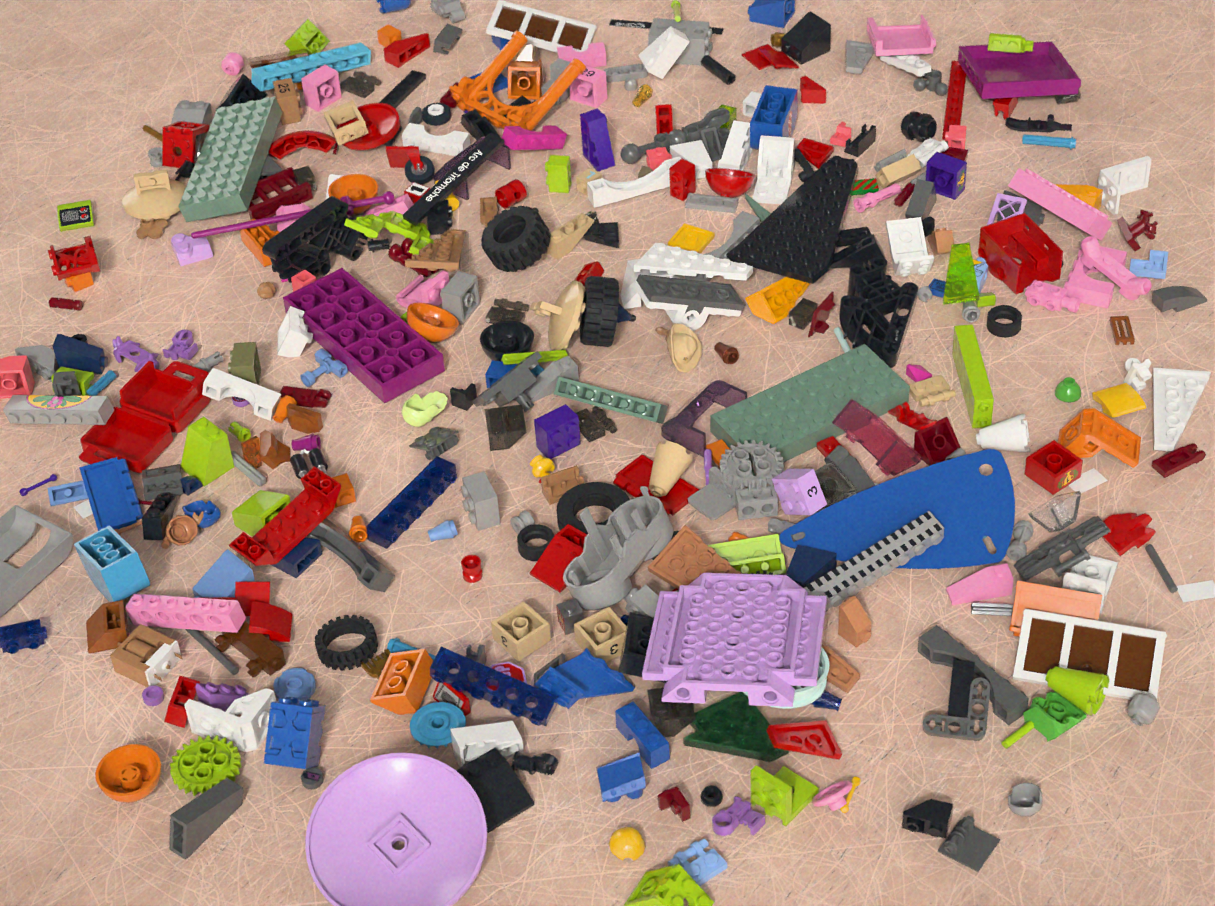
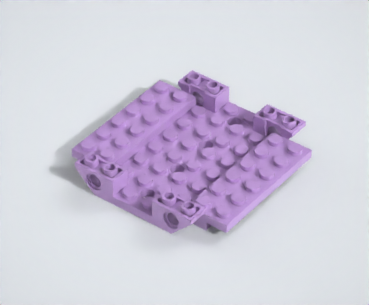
[642,573,827,707]

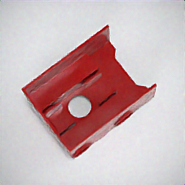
[978,213,1063,295]

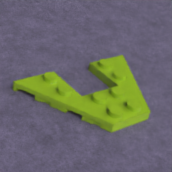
[344,211,434,255]

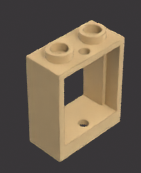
[323,100,368,145]

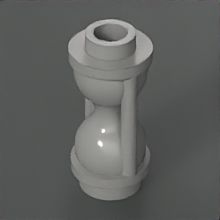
[1006,520,1034,561]

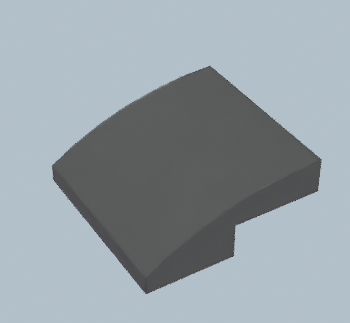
[142,464,183,501]

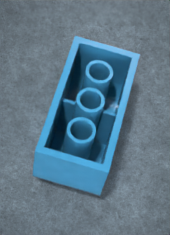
[74,525,150,602]

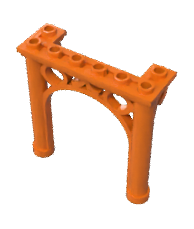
[449,31,586,131]

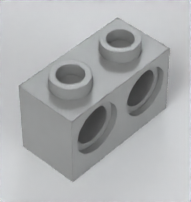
[735,485,778,520]

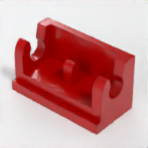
[993,97,1018,120]

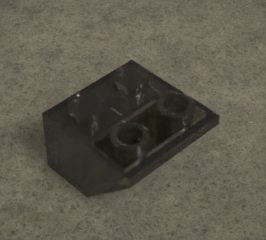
[484,405,527,451]
[647,688,695,737]

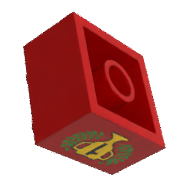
[1025,440,1083,495]

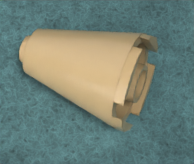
[649,441,693,497]

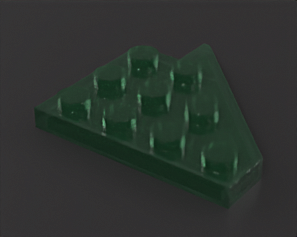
[683,692,789,762]

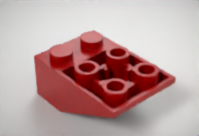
[530,524,587,593]

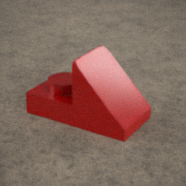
[800,75,826,104]

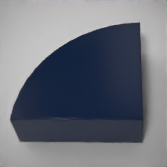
[180,476,203,496]

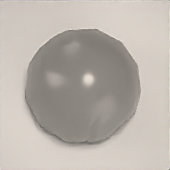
[1008,783,1043,817]

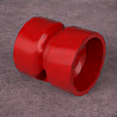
[495,179,527,209]

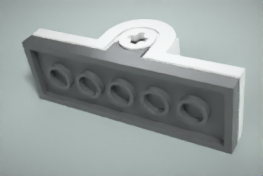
[634,274,745,331]

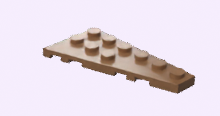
[405,229,466,272]

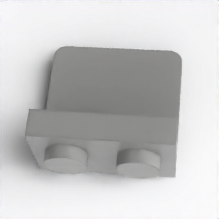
[688,466,741,521]

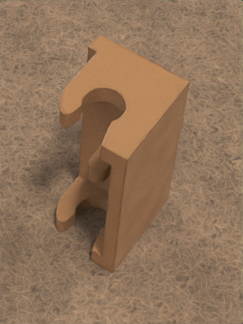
[541,465,584,505]

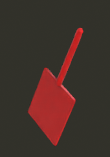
[205,581,270,616]

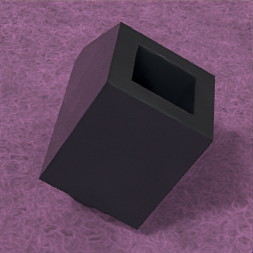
[902,799,953,839]

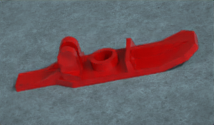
[888,402,937,430]

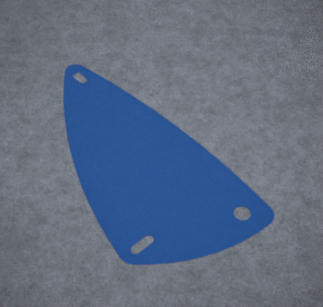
[779,449,1015,569]

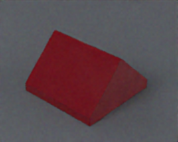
[913,417,961,466]

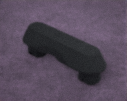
[794,148,815,182]

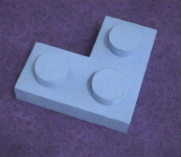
[1129,250,1168,279]

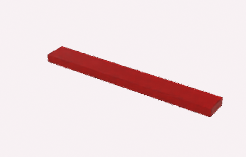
[942,61,966,140]

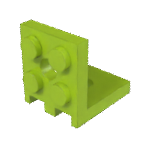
[751,765,819,826]
[623,864,714,906]

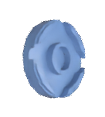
[273,668,316,702]

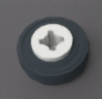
[422,103,451,126]

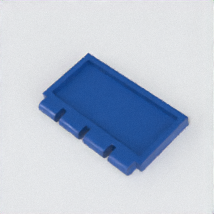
[79,457,143,531]

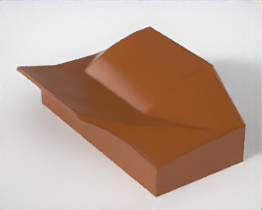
[286,403,323,434]
[260,430,290,469]

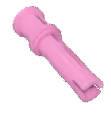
[853,183,901,213]

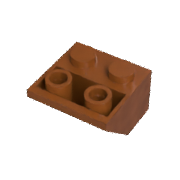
[86,600,129,654]

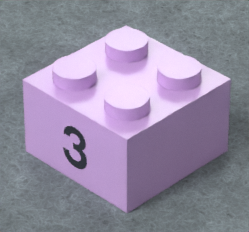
[772,469,827,515]

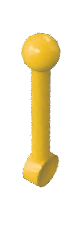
[840,777,860,813]

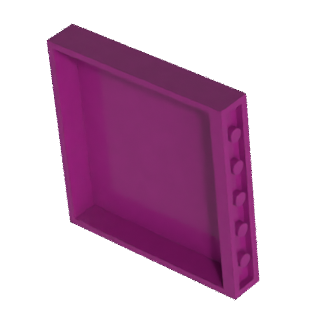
[958,41,1081,99]

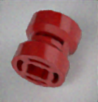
[461,555,483,583]

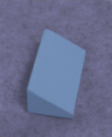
[47,480,88,507]

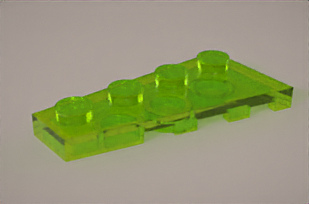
[943,243,979,305]

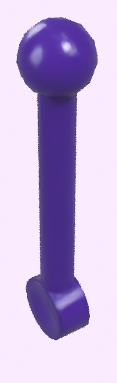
[19,474,57,496]

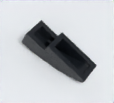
[461,109,501,142]
[947,659,975,727]

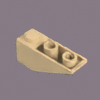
[546,213,594,260]

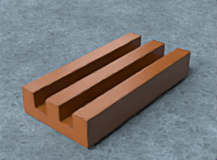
[1109,316,1135,345]

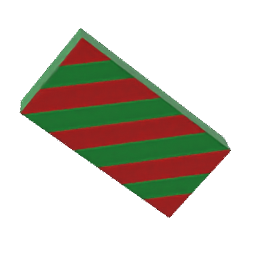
[851,178,879,196]

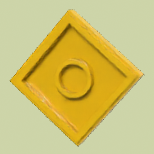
[668,223,715,254]

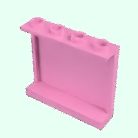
[867,15,936,56]

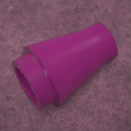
[291,433,321,451]

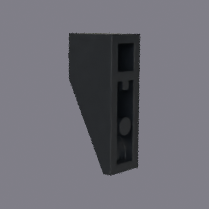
[830,234,885,269]

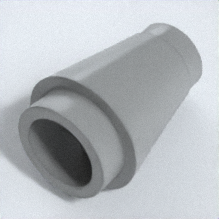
[962,299,980,322]

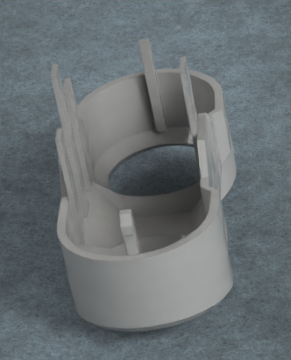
[563,486,673,610]

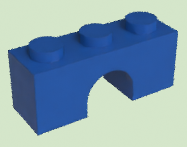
[615,702,670,769]

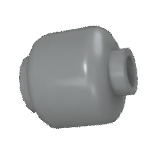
[1127,692,1160,726]

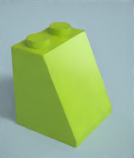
[181,417,234,487]
[232,490,291,537]

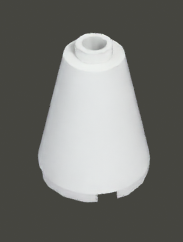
[976,414,1030,452]

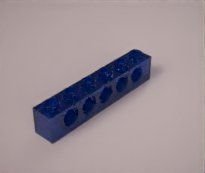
[366,456,457,549]
[430,646,557,726]

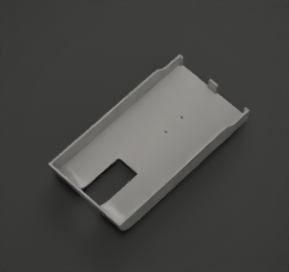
[0,505,73,617]

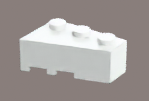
[450,721,524,768]

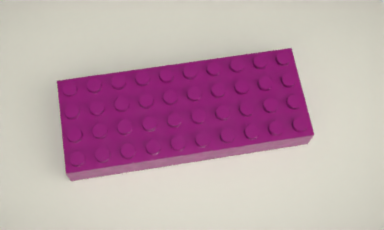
[283,268,445,403]

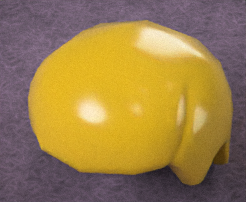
[608,827,646,861]

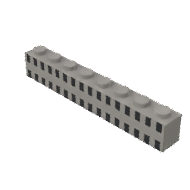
[803,511,944,611]

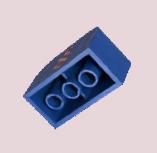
[750,85,798,150]

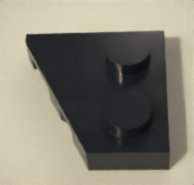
[584,222,619,248]

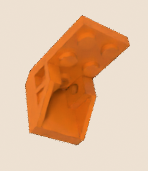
[1058,408,1141,468]

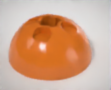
[328,174,378,214]
[407,303,459,342]
[95,744,161,803]

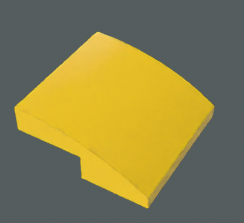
[1092,383,1146,418]

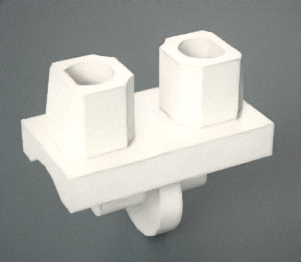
[1123,358,1152,391]

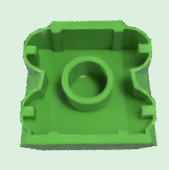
[1023,692,1087,742]

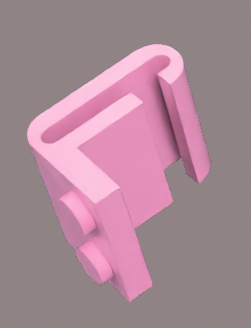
[396,270,450,308]

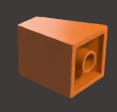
[507,61,540,99]

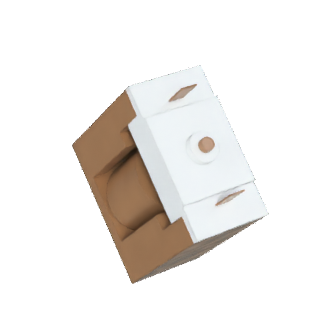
[110,624,182,687]

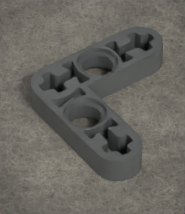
[922,677,990,741]

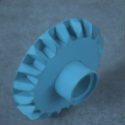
[410,702,466,749]

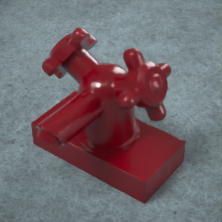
[1117,209,1158,251]

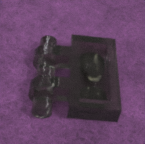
[340,71,381,98]
[485,298,529,324]
[576,406,617,442]

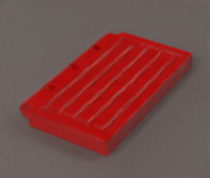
[613,455,699,516]

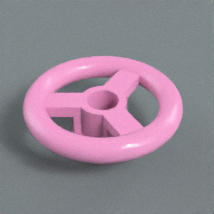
[812,780,852,811]

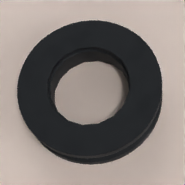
[556,482,630,534]

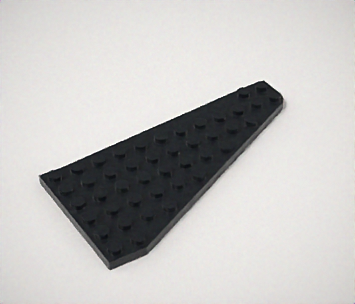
[726,156,858,284]

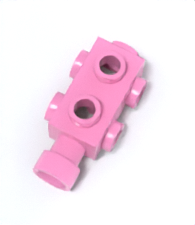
[1025,280,1080,313]

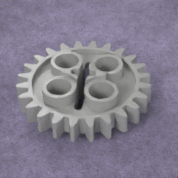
[720,440,784,491]

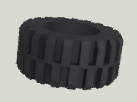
[481,206,551,272]
[580,276,619,347]

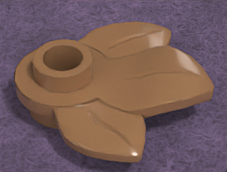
[136,218,168,239]

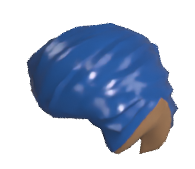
[182,500,221,528]

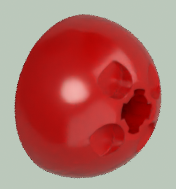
[705,168,755,198]

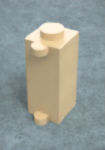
[875,154,922,189]

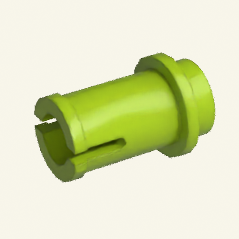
[228,422,251,442]

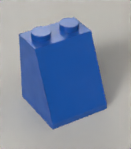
[748,0,795,28]

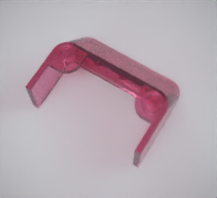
[832,399,923,476]

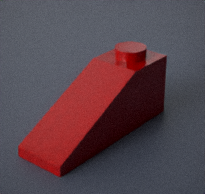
[383,33,430,68]
[655,104,673,134]

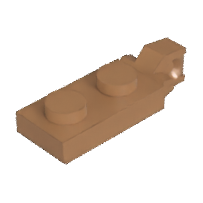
[480,197,497,228]

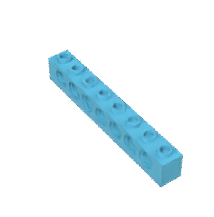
[252,43,371,91]

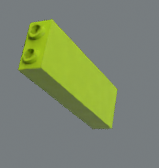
[952,324,994,429]

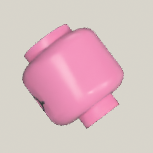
[221,52,244,75]

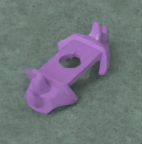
[112,336,160,372]

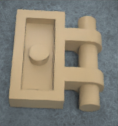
[909,375,956,407]

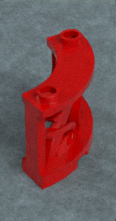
[48,235,100,281]

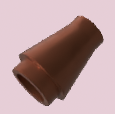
[714,342,739,364]

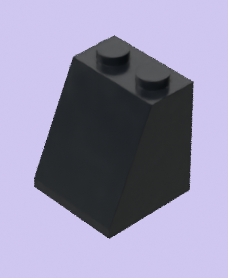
[781,11,831,65]

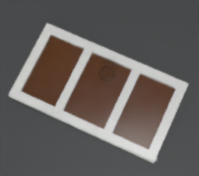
[486,0,597,52]
[1013,608,1167,700]

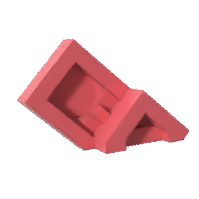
[830,121,852,147]

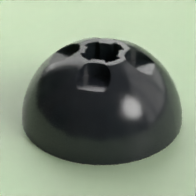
[480,321,534,362]

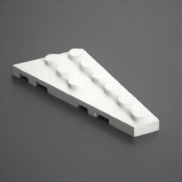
[634,243,753,281]
[1153,368,1211,451]

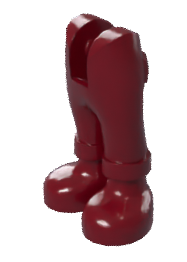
[388,238,439,277]

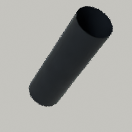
[701,55,736,85]

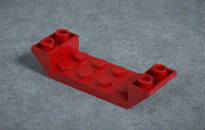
[229,466,342,566]

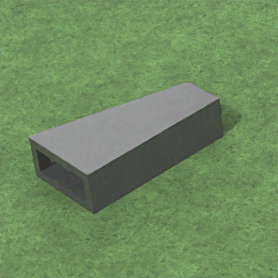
[169,778,243,860]

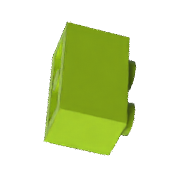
[545,155,572,193]

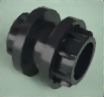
[901,111,937,142]

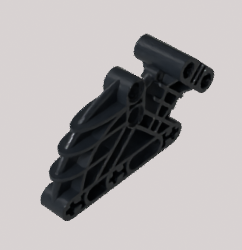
[262,196,368,283]
[839,257,918,368]

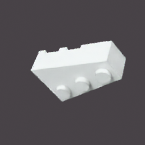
[638,26,690,79]
[718,121,753,171]

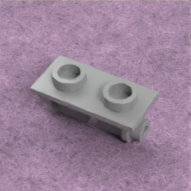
[874,149,907,172]

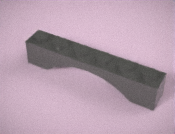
[307,518,395,592]
[917,625,1029,725]

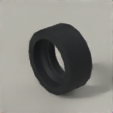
[987,305,1022,338]
[517,524,554,561]

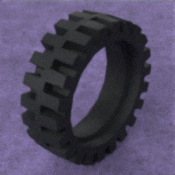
[315,615,378,671]

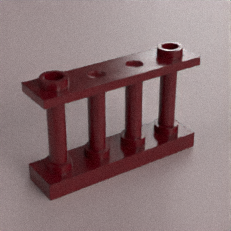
[248,167,313,220]

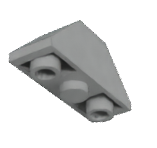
[15,345,59,382]

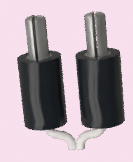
[290,448,328,479]

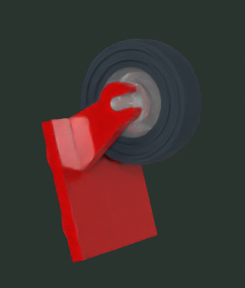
[385,146,435,185]

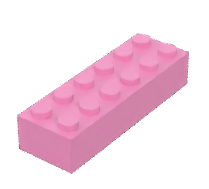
[1008,168,1112,241]

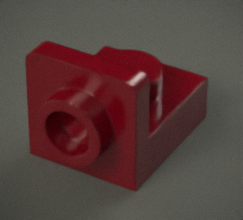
[657,786,691,822]

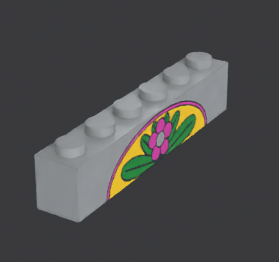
[3,395,114,425]

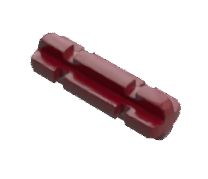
[894,182,915,207]
[49,297,83,311]

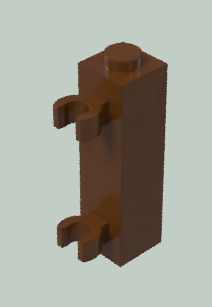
[214,621,286,678]

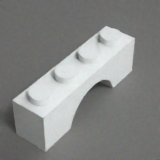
[402,123,471,157]
[202,368,281,421]

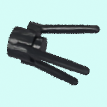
[175,160,194,181]

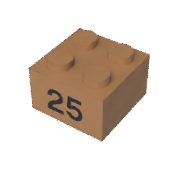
[273,78,303,125]

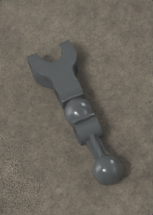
[620,108,730,164]

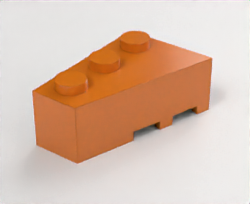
[240,219,279,267]

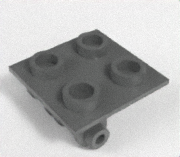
[409,427,459,460]
[938,816,1000,872]

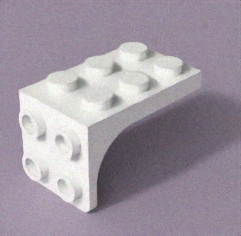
[1098,156,1152,215]
[885,217,934,277]
[1062,555,1118,613]

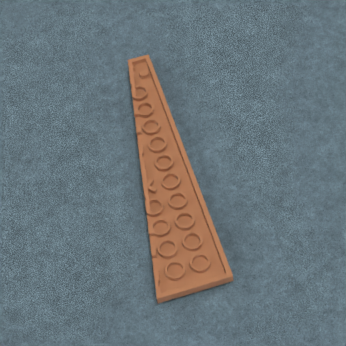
[648,525,860,693]

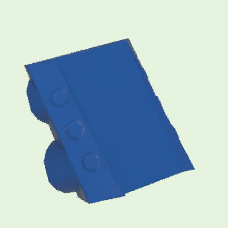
[596,752,646,802]

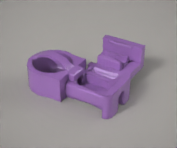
[163,330,198,360]
[712,797,765,836]

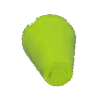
[1045,667,1109,716]

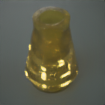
[632,84,653,107]

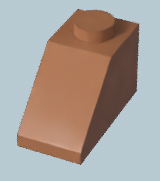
[838,596,871,648]

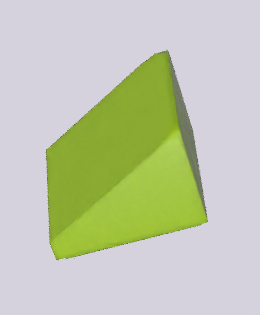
[973,292,996,307]

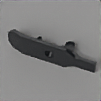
[1005,114,1072,133]

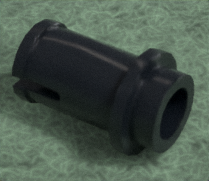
[367,238,390,253]

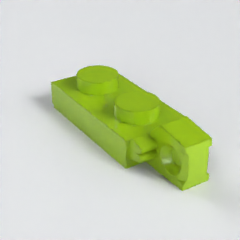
[988,33,1034,53]

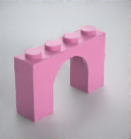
[1064,246,1127,308]

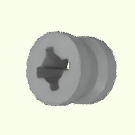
[148,147,162,167]
[510,510,535,534]

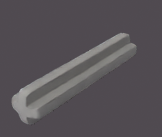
[231,451,267,486]

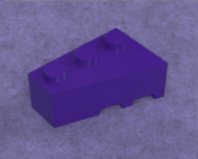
[580,108,615,172]

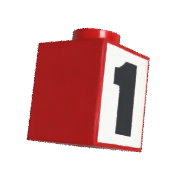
[404,182,430,204]

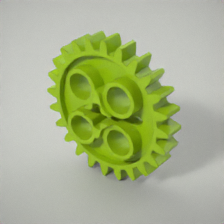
[170,735,242,796]

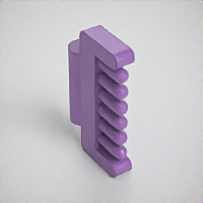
[704,449,712,485]

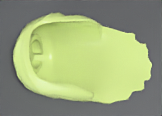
[401,391,448,427]

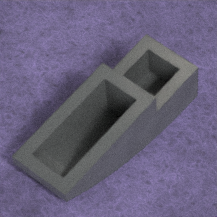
[1152,286,1207,313]

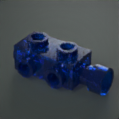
[0,619,48,654]

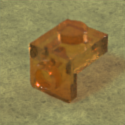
[241,436,262,469]

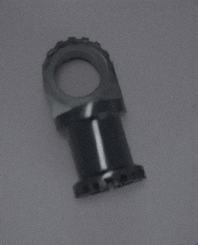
[511,751,558,775]

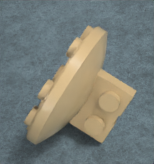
[122,169,186,221]
[530,280,586,350]

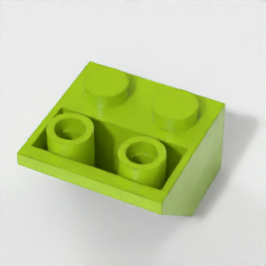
[284,19,330,55]

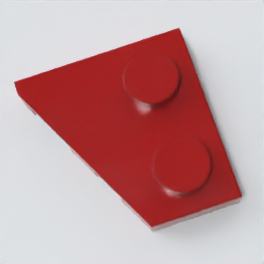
[797,138,834,169]

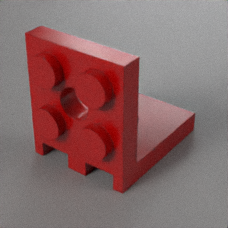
[162,121,209,168]

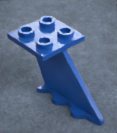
[534,648,635,709]

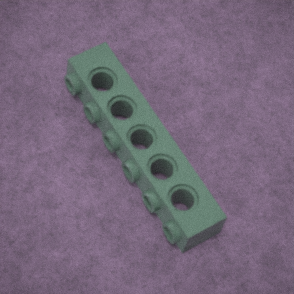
[554,376,668,424]

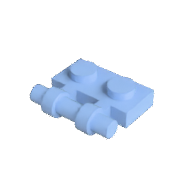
[667,838,727,886]

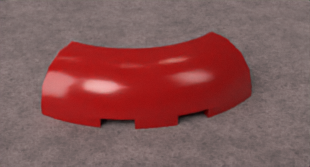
[268,130,336,160]

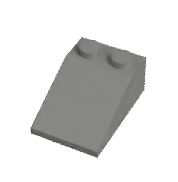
[171,100,213,142]

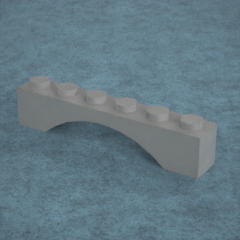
[685,211,760,282]

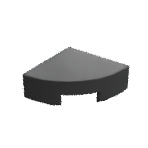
[408,107,423,125]

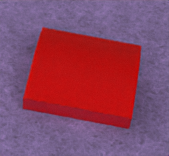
[249,601,292,642]

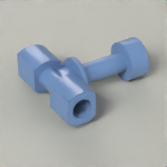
[300,349,348,387]

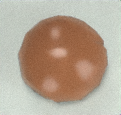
[165,515,198,546]

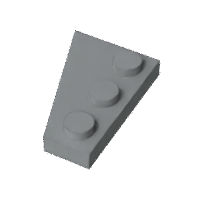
[845,40,874,74]

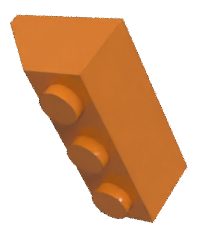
[370,649,436,715]

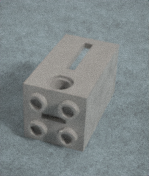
[648,18,712,66]

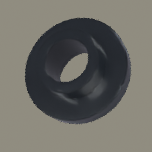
[701,785,723,807]

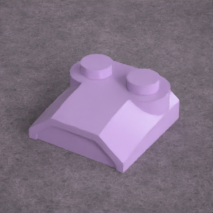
[170,233,213,267]

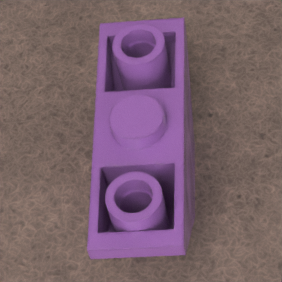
[195,682,249,712]

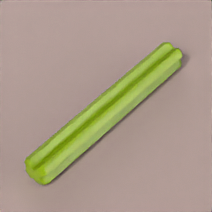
[501,350,568,365]

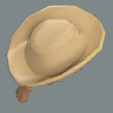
[655,323,702,373]

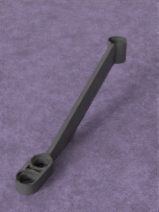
[824,445,939,570]

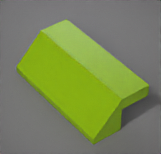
[707,534,786,575]

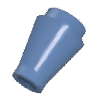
[428,519,458,542]

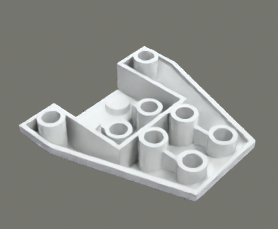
[620,259,684,309]

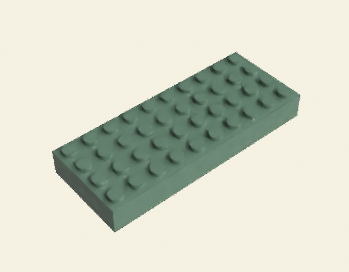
[178,97,283,222]
[710,344,910,476]

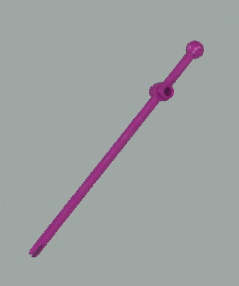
[191,191,395,239]

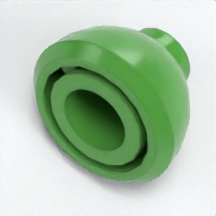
[1055,377,1081,403]

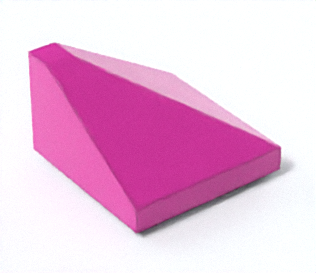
[906,364,932,382]

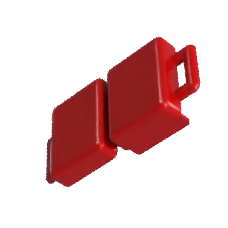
[79,361,211,473]

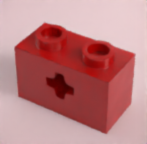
[669,159,696,201]
[164,675,200,728]

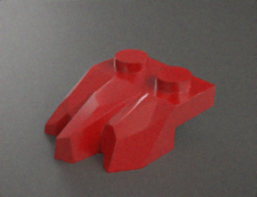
[1102,513,1156,556]

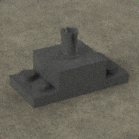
[472,351,542,412]

